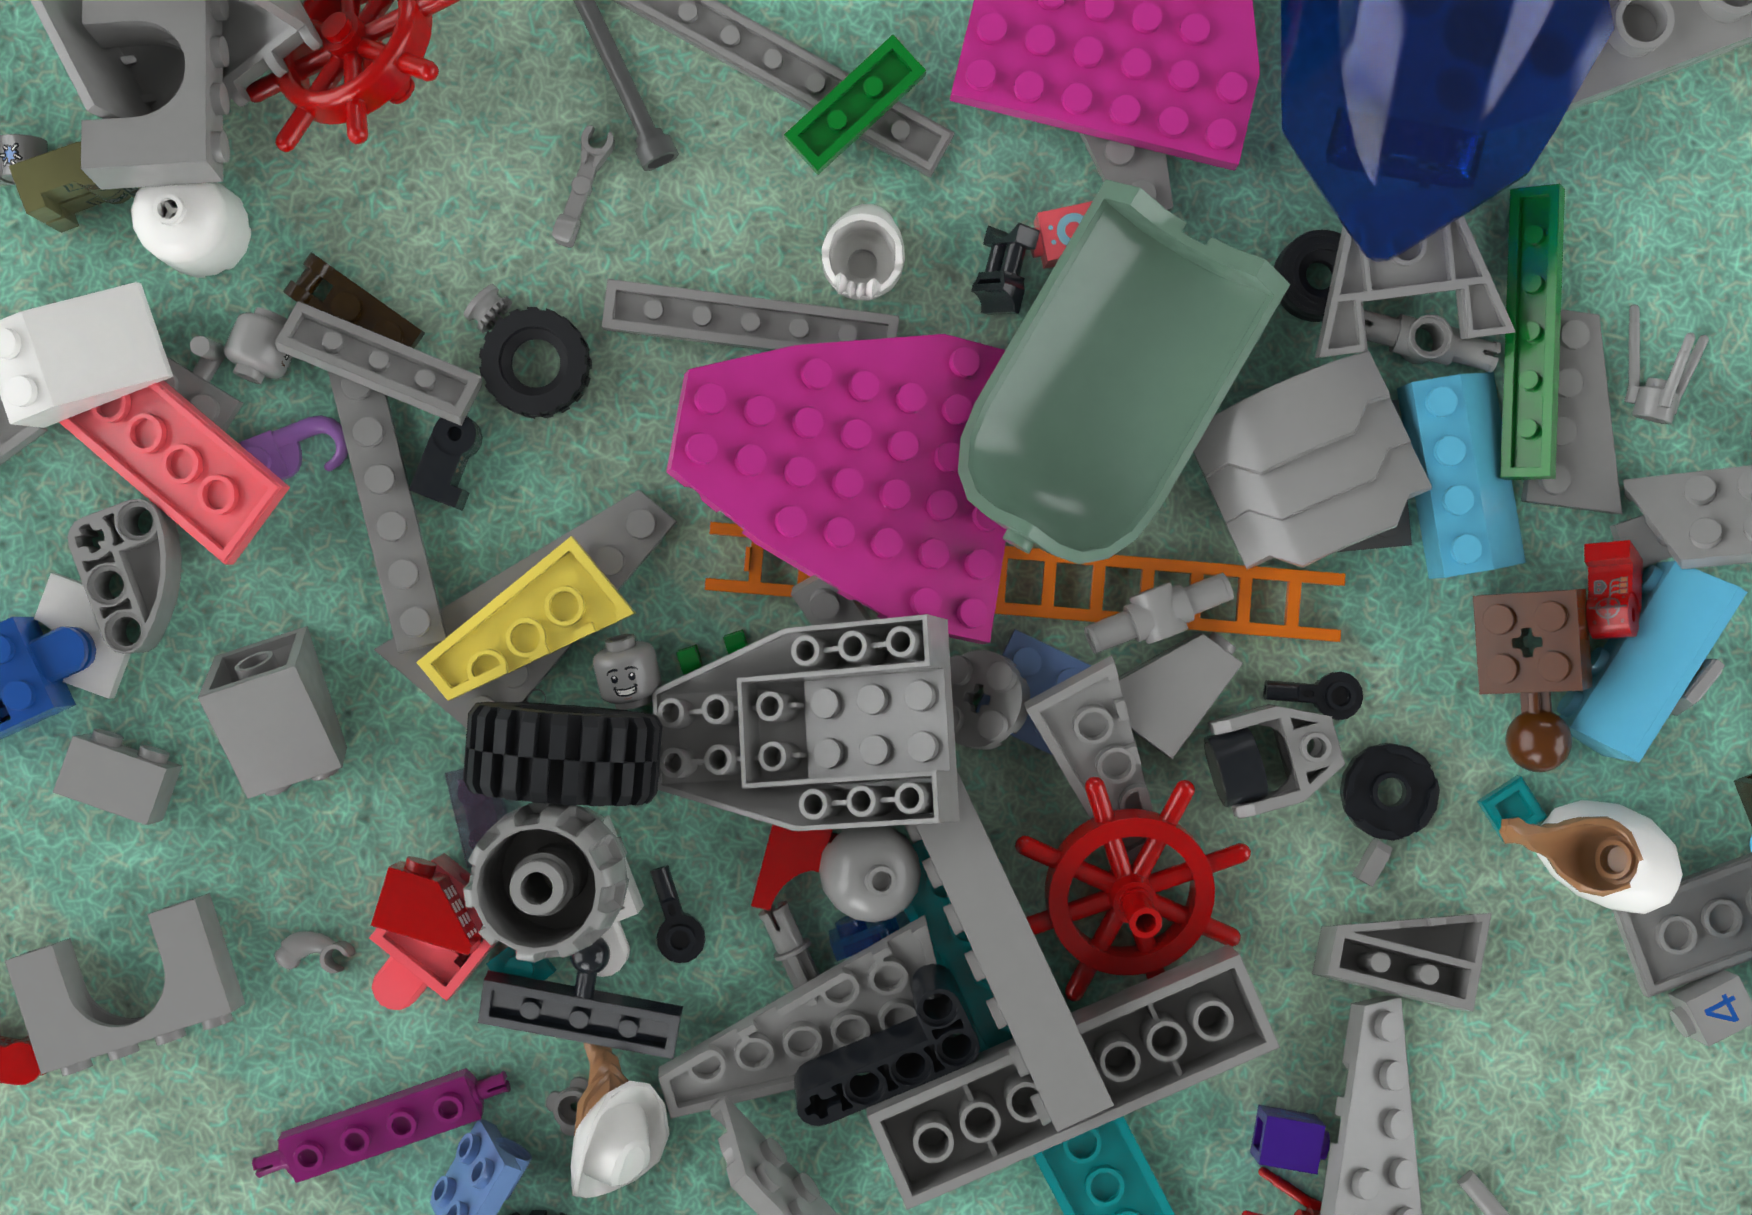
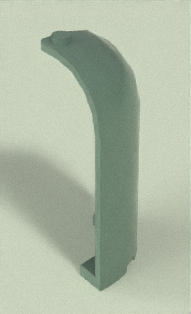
[958,179,1290,564]

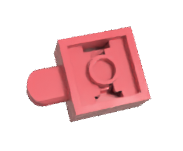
[369,853,496,1010]

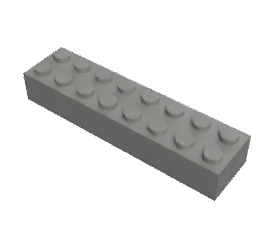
[866,945,1280,1210]

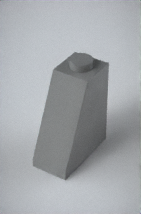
[1119,632,1243,759]

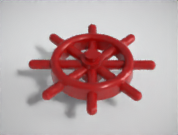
[246,0,460,152]
[1015,776,1251,1001]

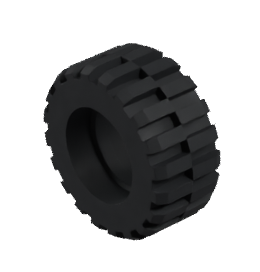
[463,702,663,806]

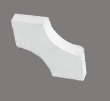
[34,573,131,699]

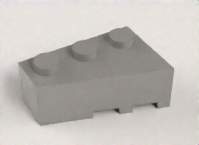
[1312,913,1492,1011]

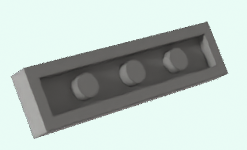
[275,301,482,426]

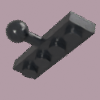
[478,937,683,1059]

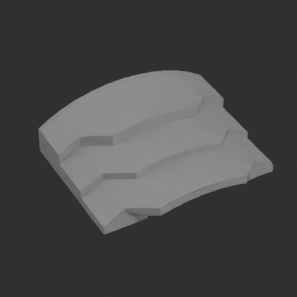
[1193,351,1432,570]

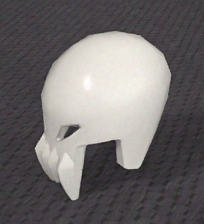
[822,204,905,301]

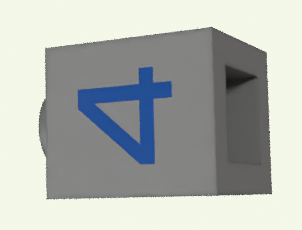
[1668,970,1752,1047]

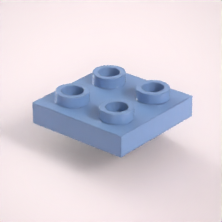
[430,1119,532,1215]

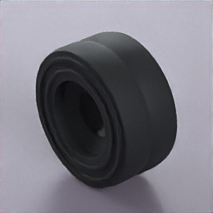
[1274,229,1341,322]

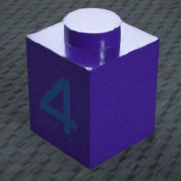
[1250,1105,1330,1175]

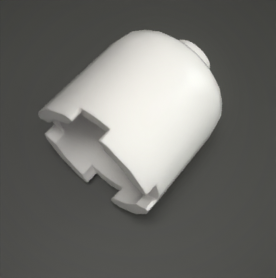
[131,182,252,278]

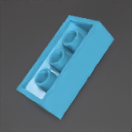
[1397,372,1526,579]
[1557,561,1748,763]

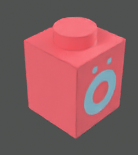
[1030,201,1093,269]

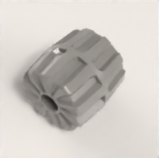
[463,803,629,963]

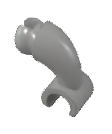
[274,931,355,973]

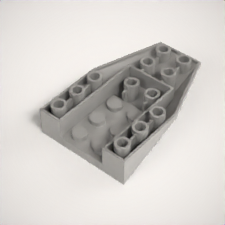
[652,614,960,831]

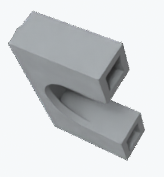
[81,0,230,190]
[5,893,245,1076]

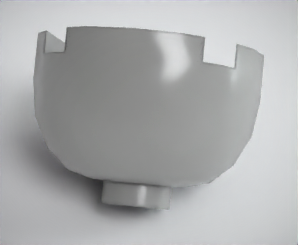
[819,826,921,923]

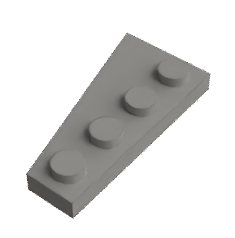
[1521,309,1622,515]
[1024,655,1153,861]

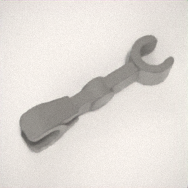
[552,125,615,248]

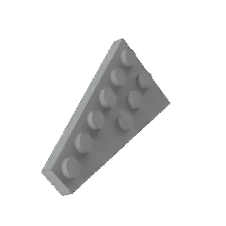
[374,490,677,729]
[658,915,954,1119]
[1320,995,1422,1215]

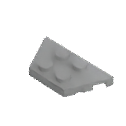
[1623,465,1752,569]
[710,1095,838,1215]

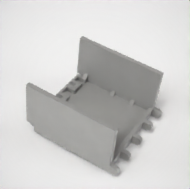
[30,0,323,119]

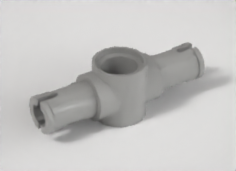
[1364,310,1501,373]
[1084,573,1234,654]

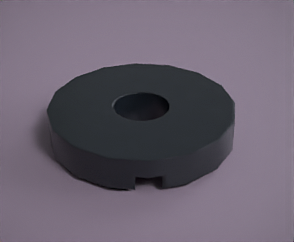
[1340,743,1440,841]

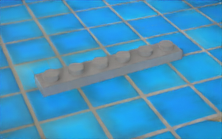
[601,279,899,351]
[328,371,447,654]

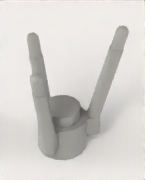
[1624,304,1709,424]

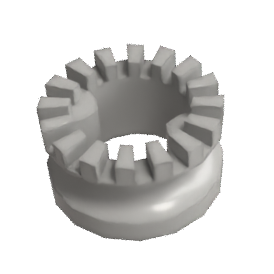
[464,284,512,333]

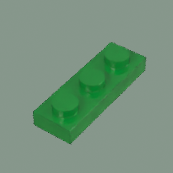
[784,35,926,175]

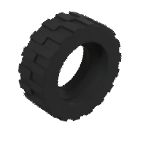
[479,307,592,419]

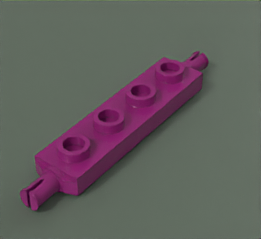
[252,1068,511,1183]

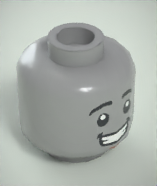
[593,634,662,710]

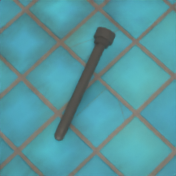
[573,0,679,171]

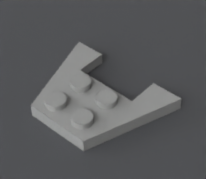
[1315,189,1516,358]

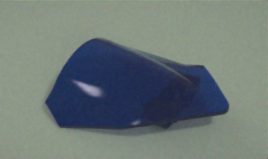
[1281,0,1614,262]

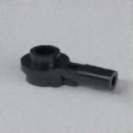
[1263,671,1363,720]
[650,865,706,963]

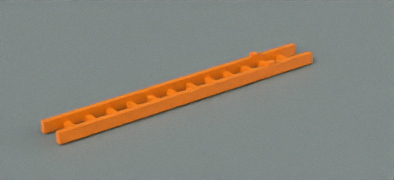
[705,522,1346,642]

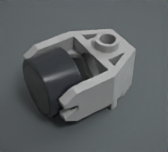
[1204,704,1345,819]

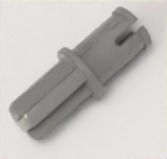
[759,901,820,989]

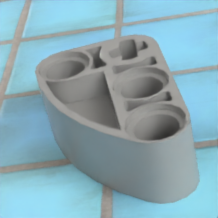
[67,499,182,654]

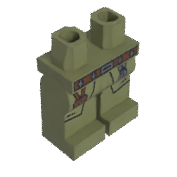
[8,141,141,233]

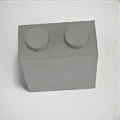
[198,626,347,799]

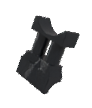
[971,223,1040,315]

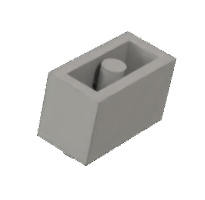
[53,728,182,825]

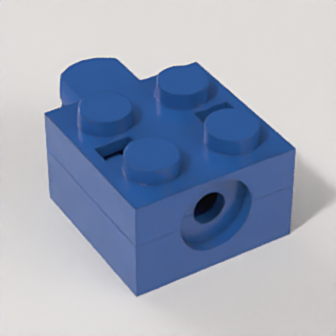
[0,617,96,740]

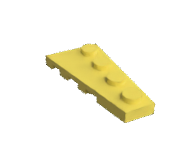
[416,536,636,701]

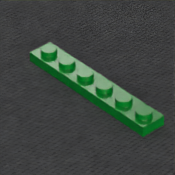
[1500,183,1565,480]

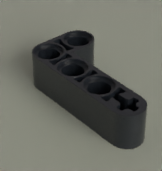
[794,964,980,1126]

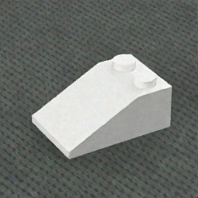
[0,282,173,428]

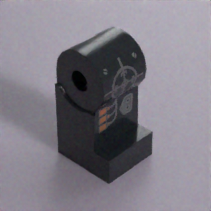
[409,416,483,511]

